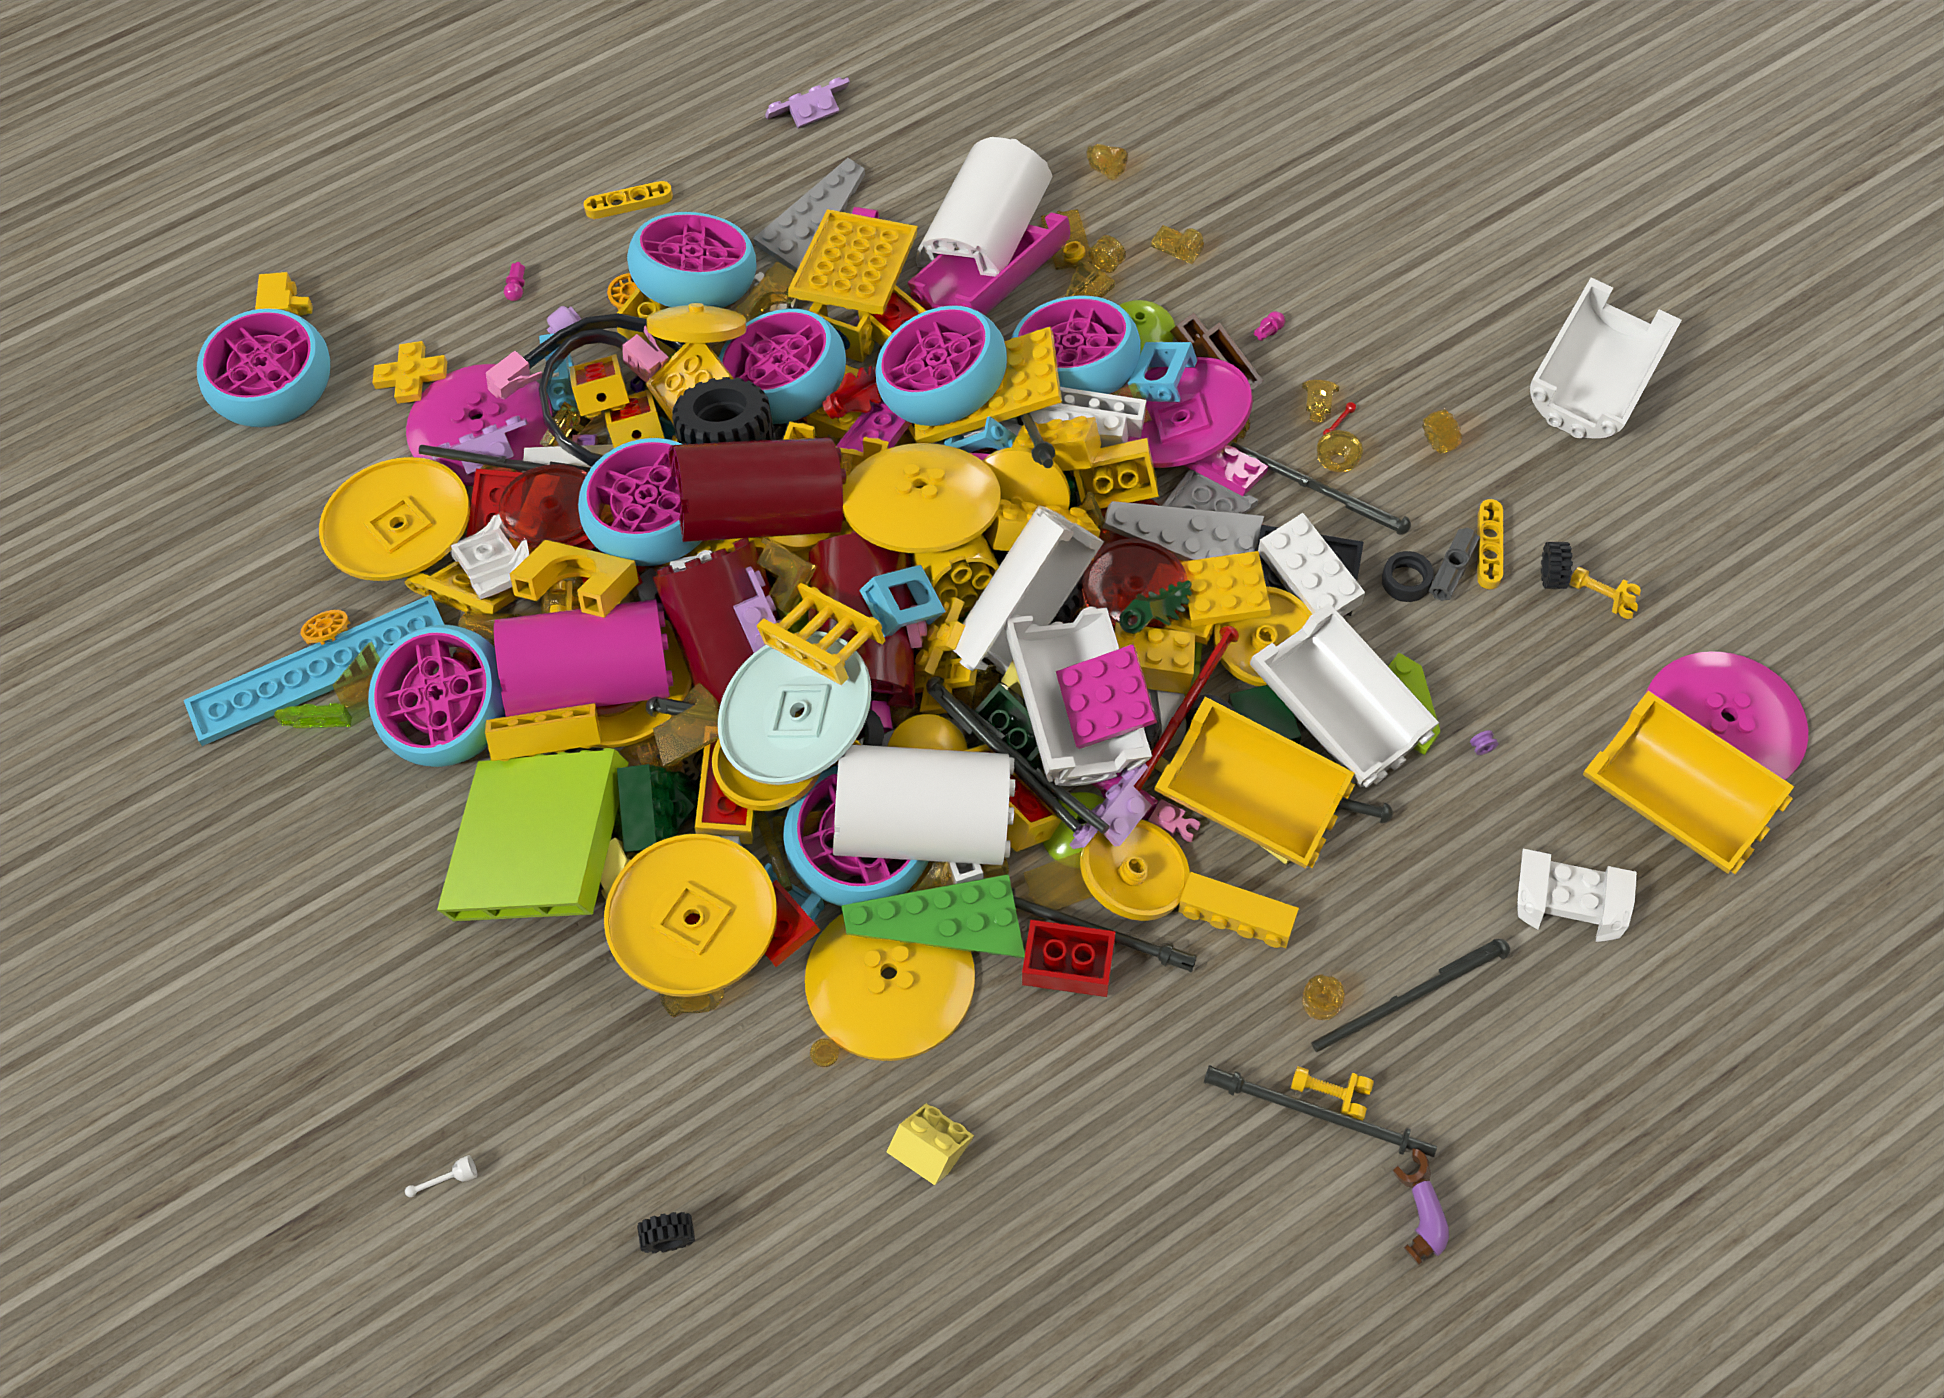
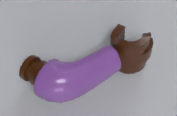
[1393,1148,1449,1265]

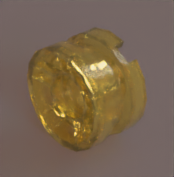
[1089,235,1126,273]
[1302,974,1345,1020]

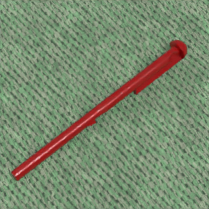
[1134,626,1239,792]

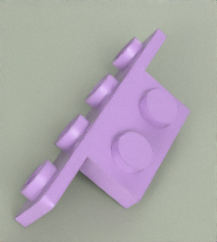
[765,77,850,128]
[432,415,528,474]
[733,566,781,653]
[1069,763,1152,849]

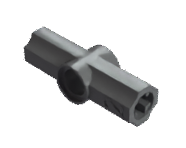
[1429,527,1480,601]

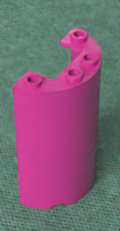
[907,213,1070,316]
[494,599,674,717]

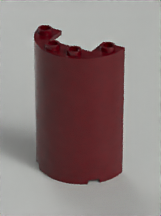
[668,437,847,542]
[809,531,915,708]
[653,537,782,727]

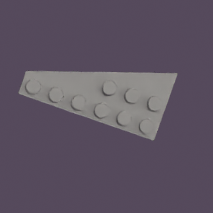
[753,158,865,273]
[1111,469,1258,588]
[1102,501,1264,561]

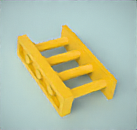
[756,583,886,685]

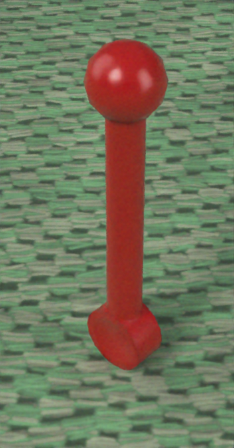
[1323,402,1356,438]

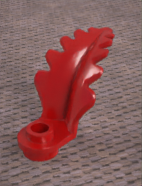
[822,366,882,419]

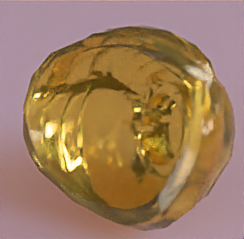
[1086,144,1128,181]

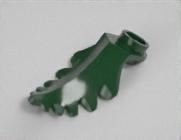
[1119,580,1192,634]

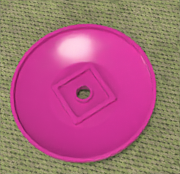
[1117,357,1253,468]
[406,364,553,486]
[1645,651,1808,781]

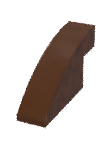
[1170,312,1263,390]

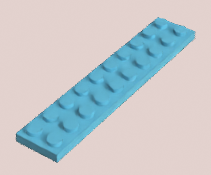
[184,595,445,746]

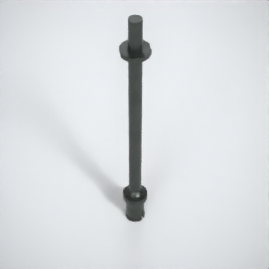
[1020,412,1055,468]
[1012,888,1197,973]
[1204,1065,1437,1158]

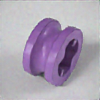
[1470,730,1499,755]

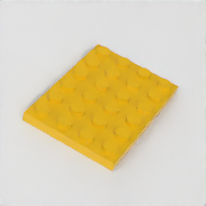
[788,209,918,315]
[915,327,1062,443]

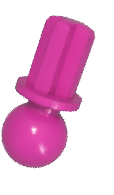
[504,262,525,301]
[1254,311,1285,341]

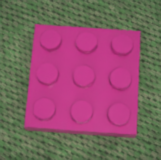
[1055,644,1157,749]

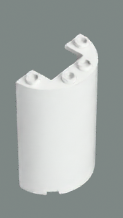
[916,137,1053,277]
[1530,278,1681,438]
[953,506,1104,674]
[1250,603,1439,788]
[1004,607,1152,786]
[833,745,1015,865]

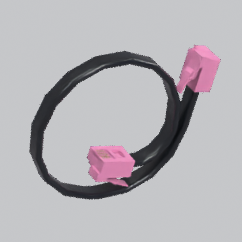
[486,313,685,467]

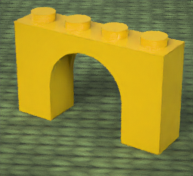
[510,540,639,618]

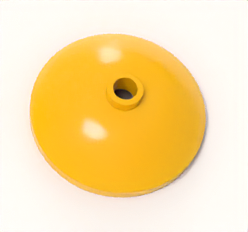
[887,714,968,751]

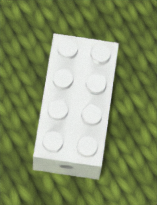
[1258,513,1365,617]

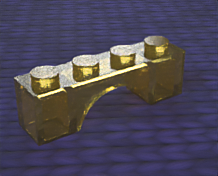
[723,262,796,344]

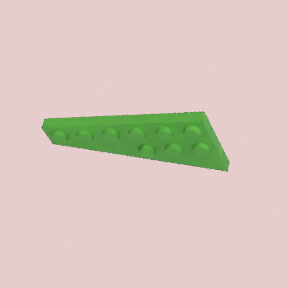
[842,874,1025,959]

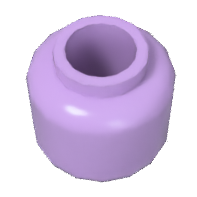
[547,306,581,334]

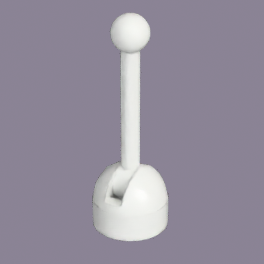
[405,1155,477,1197]

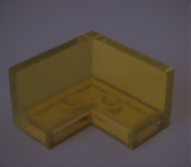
[757,537,817,613]

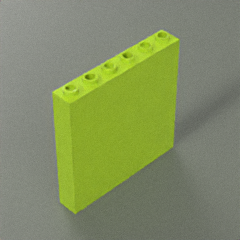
[437,748,629,921]

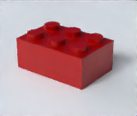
[1022,920,1116,997]

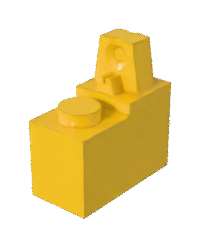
[255,272,313,316]

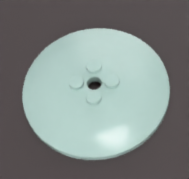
[718,631,871,785]

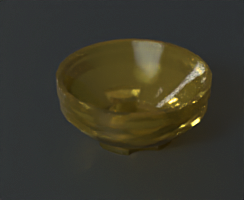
[1317,430,1363,472]
[910,861,951,893]

